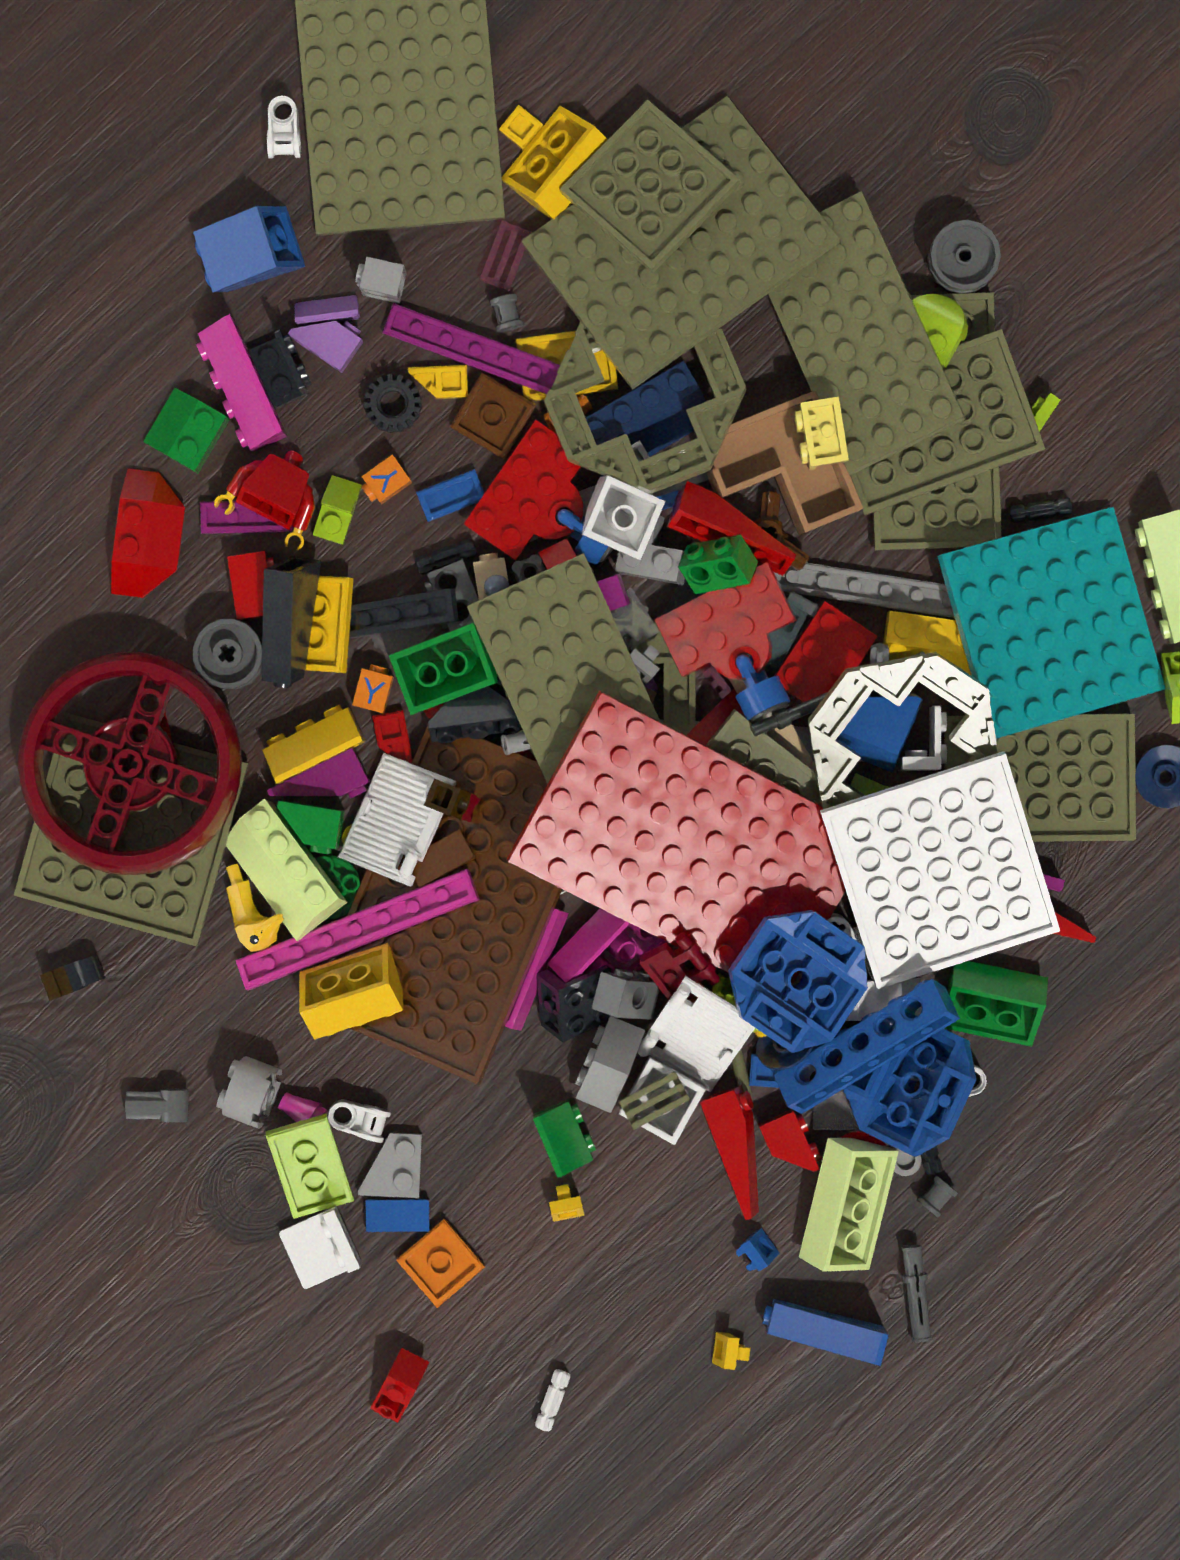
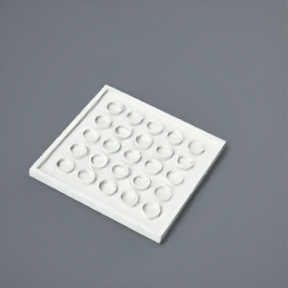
[820,751,1060,989]

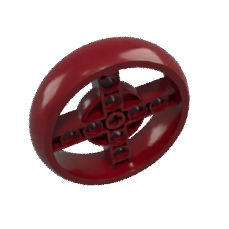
[18,652,242,875]

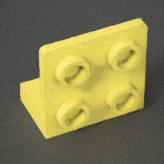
[794,397,849,470]

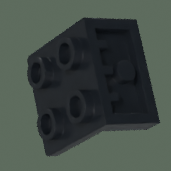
[249,330,312,409]
[537,965,614,1043]

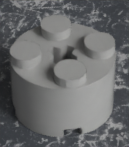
[216,1056,282,1129]

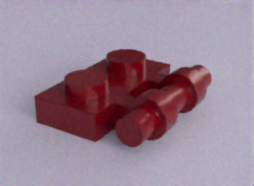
[639,932,720,1000]

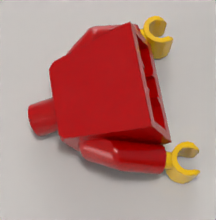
[214,450,315,550]

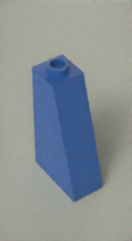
[762,1299,888,1366]

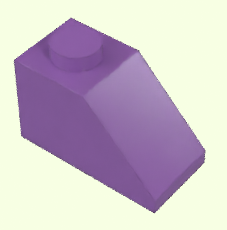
[288,321,363,373]

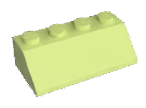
[1135,510,1180,644]
[226,799,347,941]
[799,1138,899,1271]

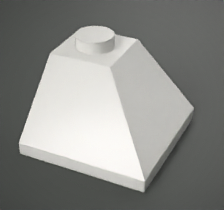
[582,475,665,560]

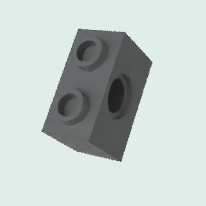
[592,968,660,1020]

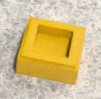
[499,105,543,150]

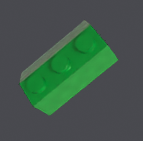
[389,623,498,715]
[944,961,1048,1047]

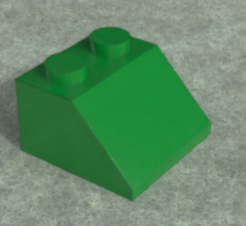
[143,388,230,474]
[277,801,345,854]
[533,1099,596,1178]

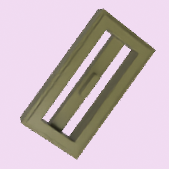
[619,1071,690,1130]

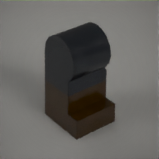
[39,955,105,1001]

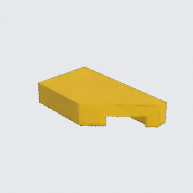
[408,365,468,399]

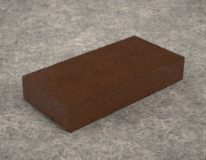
[412,829,476,888]

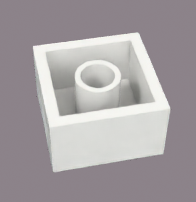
[619,1056,706,1145]

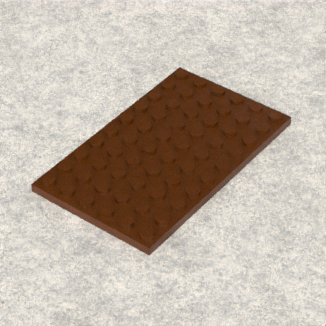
[328,718,562,1085]

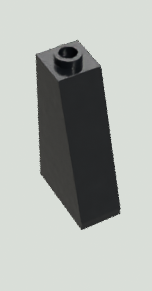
[262,556,321,688]

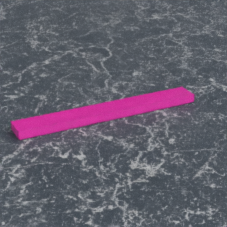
[235,869,480,990]

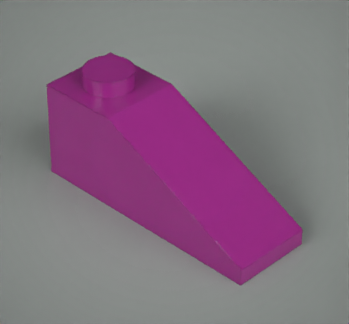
[267,748,371,799]

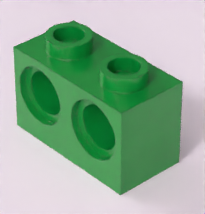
[678,535,758,594]

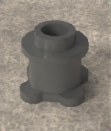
[512,554,545,583]

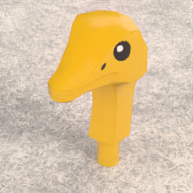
[226,864,284,952]

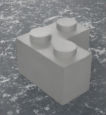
[615,515,685,585]
[575,1016,645,1113]

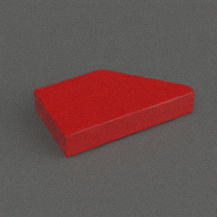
[372,710,413,764]

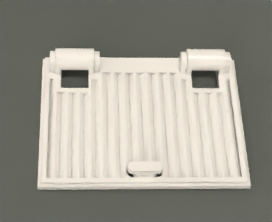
[338,753,457,887]
[638,976,755,1092]

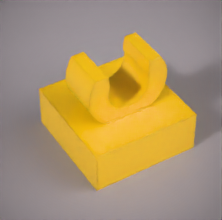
[549,1184,585,1222]
[712,1332,751,1370]

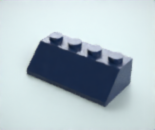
[586,361,706,476]

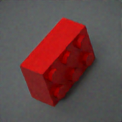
[774,601,878,703]

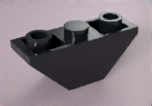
[428,686,522,743]

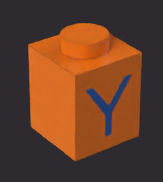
[361,454,412,505]
[352,664,394,714]

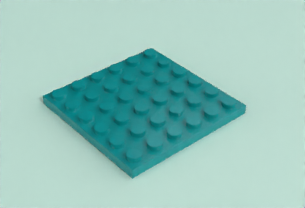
[937,507,1166,739]

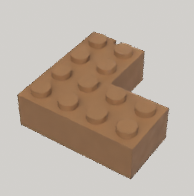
[706,391,863,535]

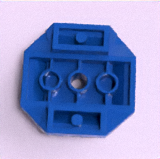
[728,910,868,1053]
[843,1015,976,1157]

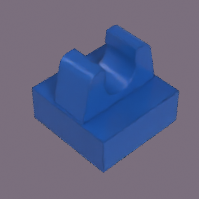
[736,1228,780,1271]

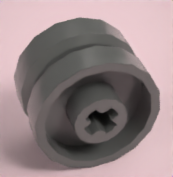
[927,220,1001,294]
[193,619,262,689]

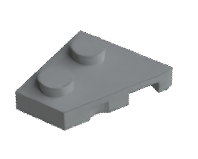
[358,1132,422,1198]

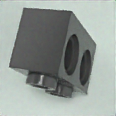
[424,560,479,632]

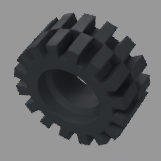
[364,374,422,433]

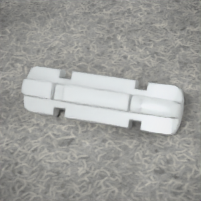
[535,1369,570,1431]

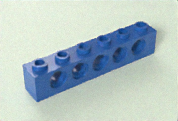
[774,979,960,1114]

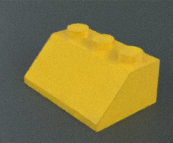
[501,106,608,219]
[883,611,972,676]
[262,705,366,784]
[299,943,403,1040]

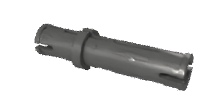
[901,1245,932,1342]

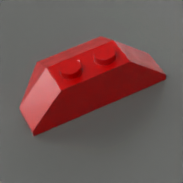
[111,469,186,598]

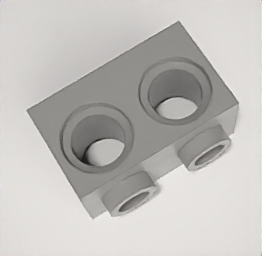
[355,257,407,304]

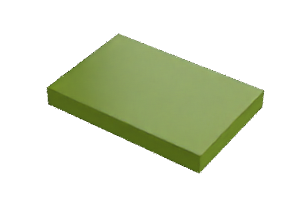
[266,1113,354,1219]

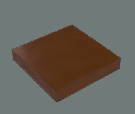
[450,372,537,459]

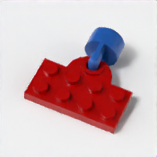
[464,420,613,567]
[655,562,797,723]

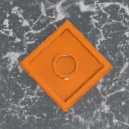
[396,1218,485,1308]

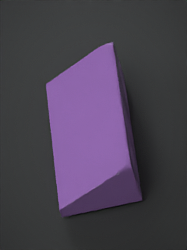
[295,295,360,327]

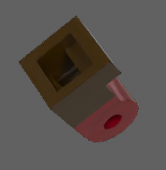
[424,779,481,822]

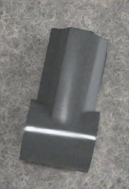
[125,1088,189,1122]

